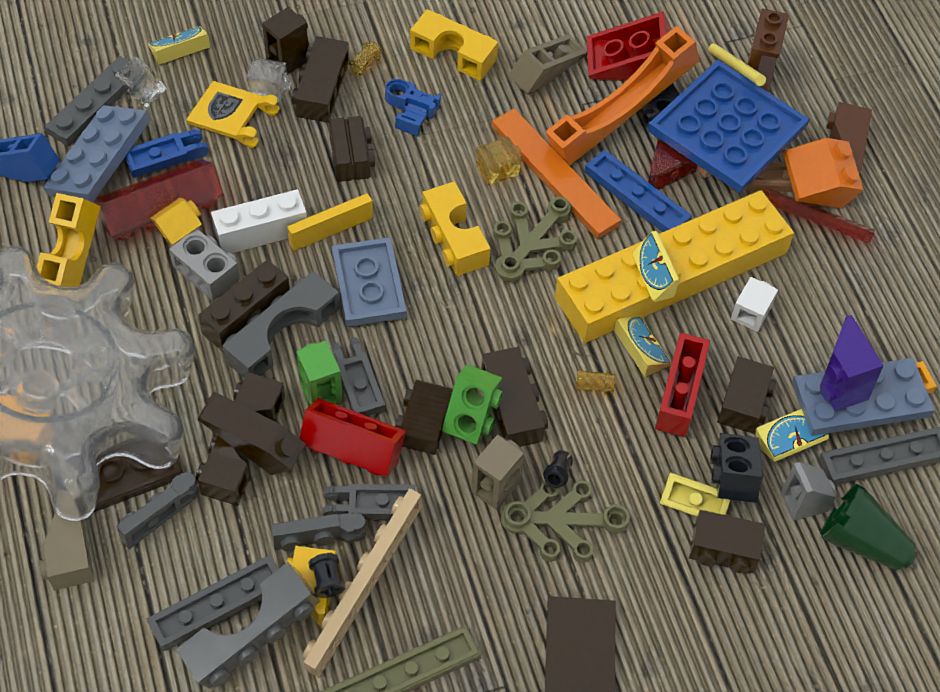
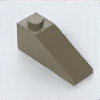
[509,34,587,94]
[39,478,94,591]

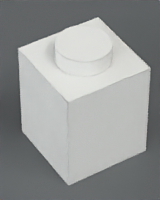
[731,277,778,332]

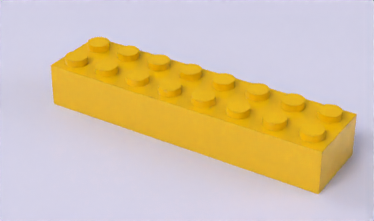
[554,190,794,344]

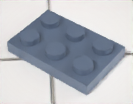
[332,237,407,327]

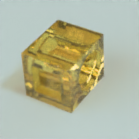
[476,137,523,186]

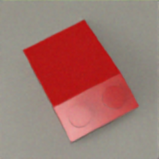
[586,11,672,80]

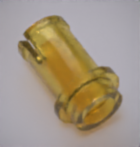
[348,41,382,75]
[576,370,616,395]

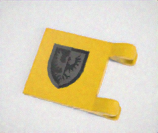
[186,81,280,148]

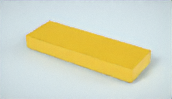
[287,193,373,251]

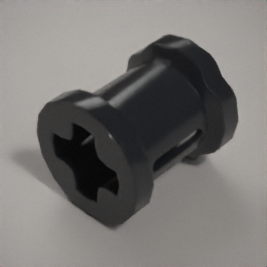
[308,553,346,598]

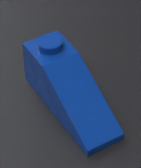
[0,133,60,182]

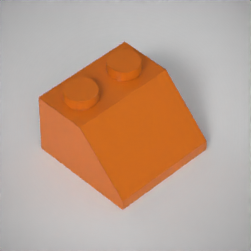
[783,138,864,208]

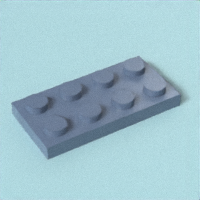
[43,105,152,202]
[792,358,935,436]

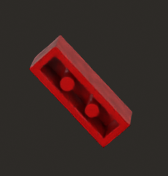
[655,332,710,437]
[299,398,406,477]

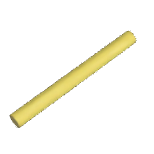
[708,43,766,86]

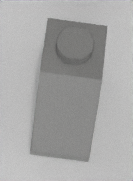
[781,462,836,521]

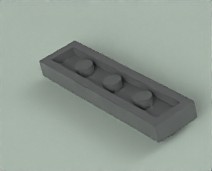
[44,56,143,146]
[819,427,940,485]
[146,555,278,652]

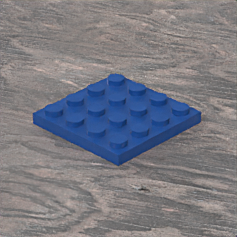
[647,59,810,193]

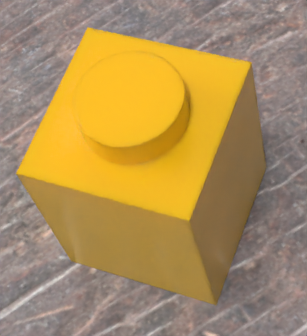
[151,198,202,245]

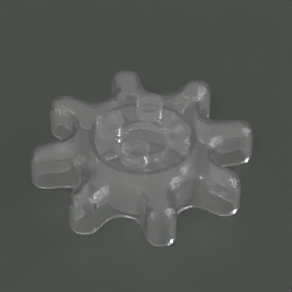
[0,245,195,521]

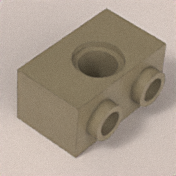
[471,435,524,510]

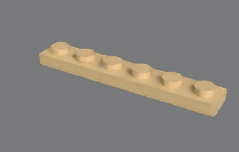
[303,488,423,678]

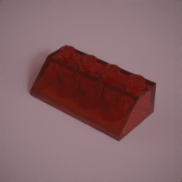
[92,159,224,240]

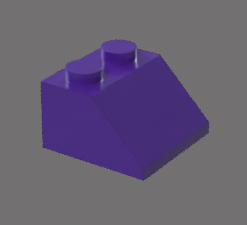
[820,315,884,411]

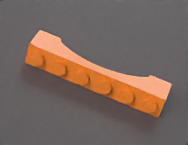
[545,26,699,166]

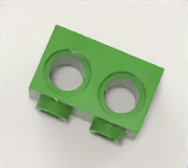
[296,341,343,405]
[442,364,503,445]

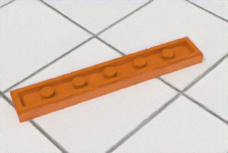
[491,108,621,239]

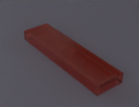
[762,187,875,243]

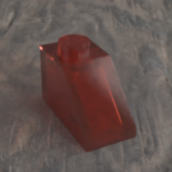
[648,140,698,190]

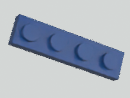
[584,149,692,232]

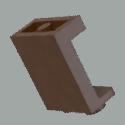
[747,8,789,92]

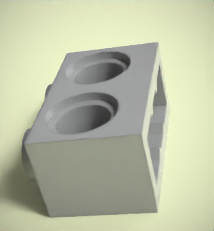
[169,228,240,301]

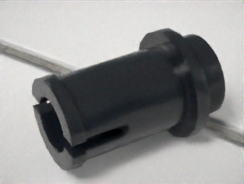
[543,450,573,488]

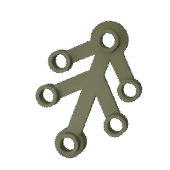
[493,197,577,282]
[501,480,630,563]

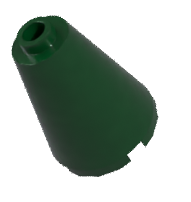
[820,484,917,570]

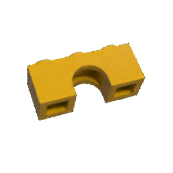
[410,9,498,81]
[419,181,490,276]
[33,193,101,294]

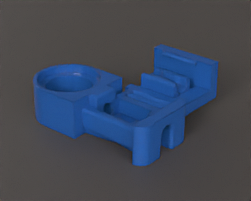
[385,79,441,136]

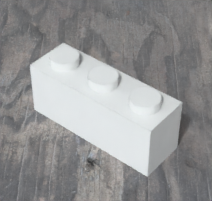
[211,189,307,253]

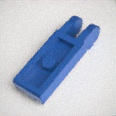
[124,129,209,178]

